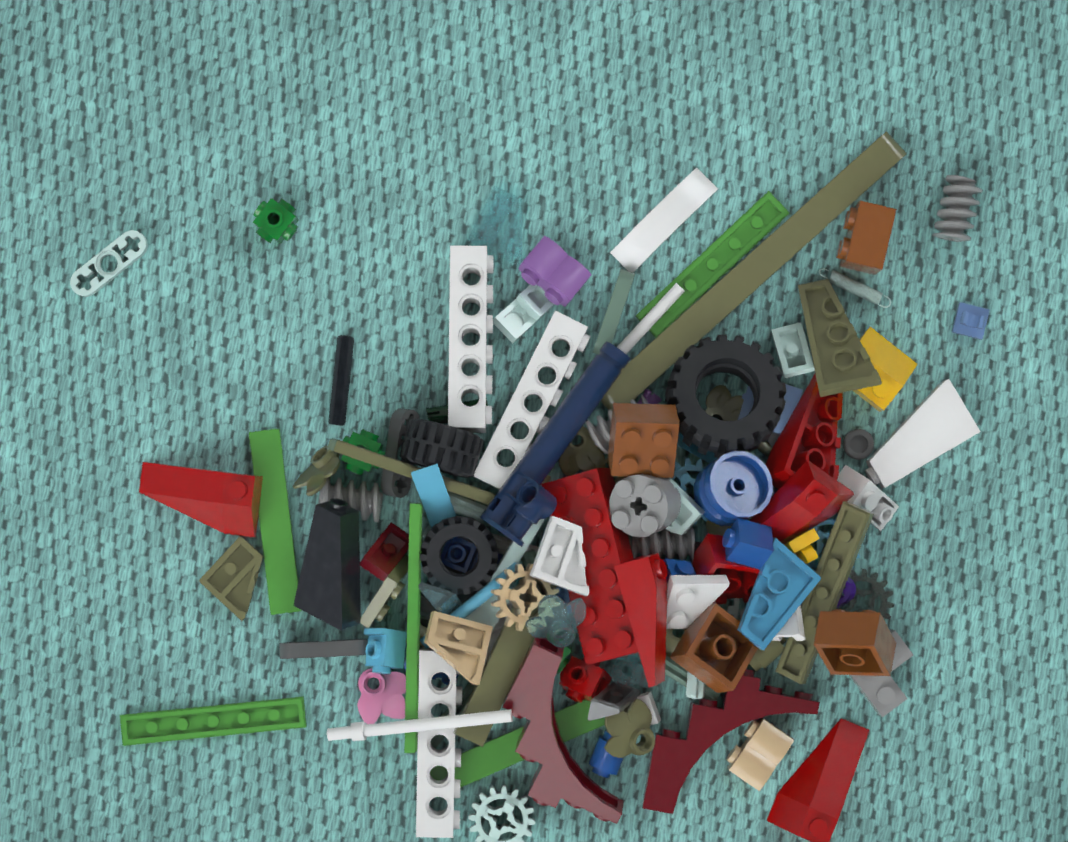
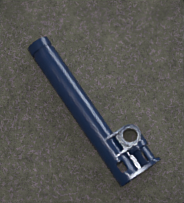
[480,341,631,547]

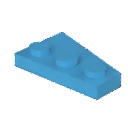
[737,538,821,650]

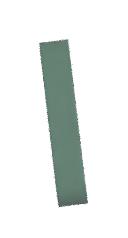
[592,269,635,354]

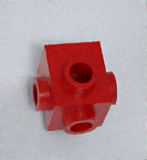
[559,656,612,703]

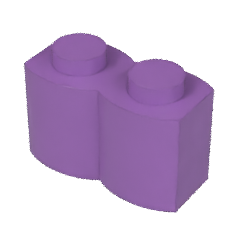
[518,236,592,307]

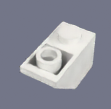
[837,465,899,531]

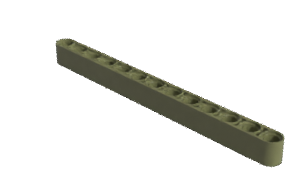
[601,131,907,410]

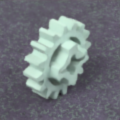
[468,785,535,842]

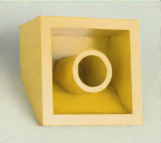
[852,326,918,412]

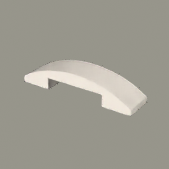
[610,168,718,273]

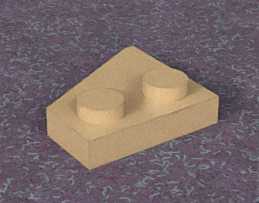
[424,611,493,686]

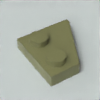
[199,536,264,621]
[360,555,408,629]

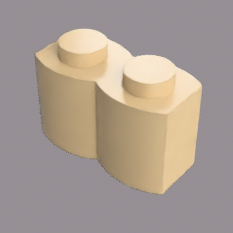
[726,717,794,791]

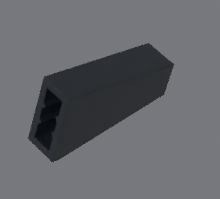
[293,498,361,630]

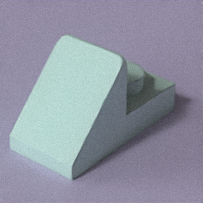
[771,322,815,378]

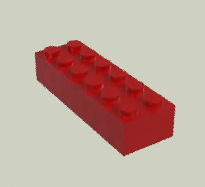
[542,468,639,665]

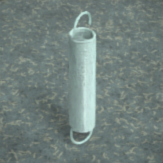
[819,268,891,308]

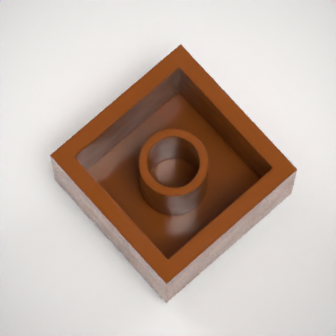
[836,200,897,275]
[608,403,679,478]
[670,603,758,693]
[814,609,896,676]

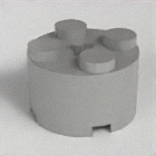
[609,474,681,537]

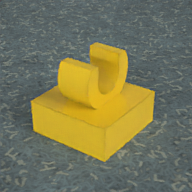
[784,528,820,564]

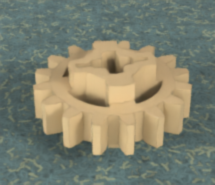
[491,564,559,631]

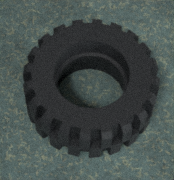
[665,334,786,458]

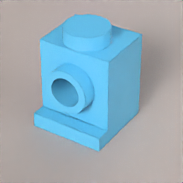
[363,628,407,674]

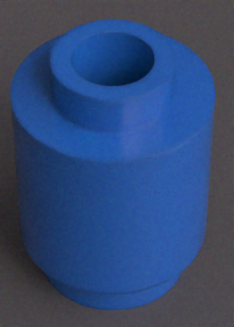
[589,729,624,778]

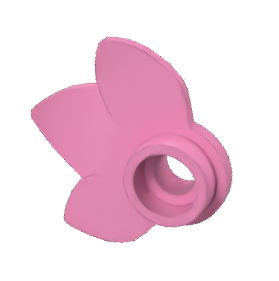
[357,668,406,724]

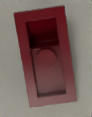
[360,522,409,582]

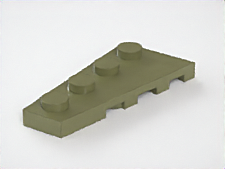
[798,279,882,397]

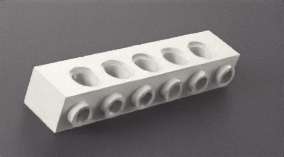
[448,246,494,433]
[474,311,591,489]
[416,647,462,838]

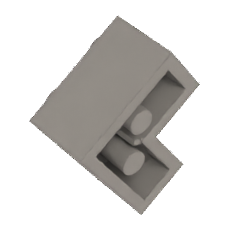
[849,629,913,717]

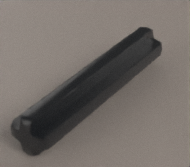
[328,335,354,426]

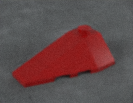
[766,373,843,490]
[749,460,854,544]
[139,462,263,537]
[692,534,815,605]
[614,553,668,688]
[766,718,870,842]

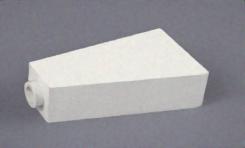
[865,379,980,488]

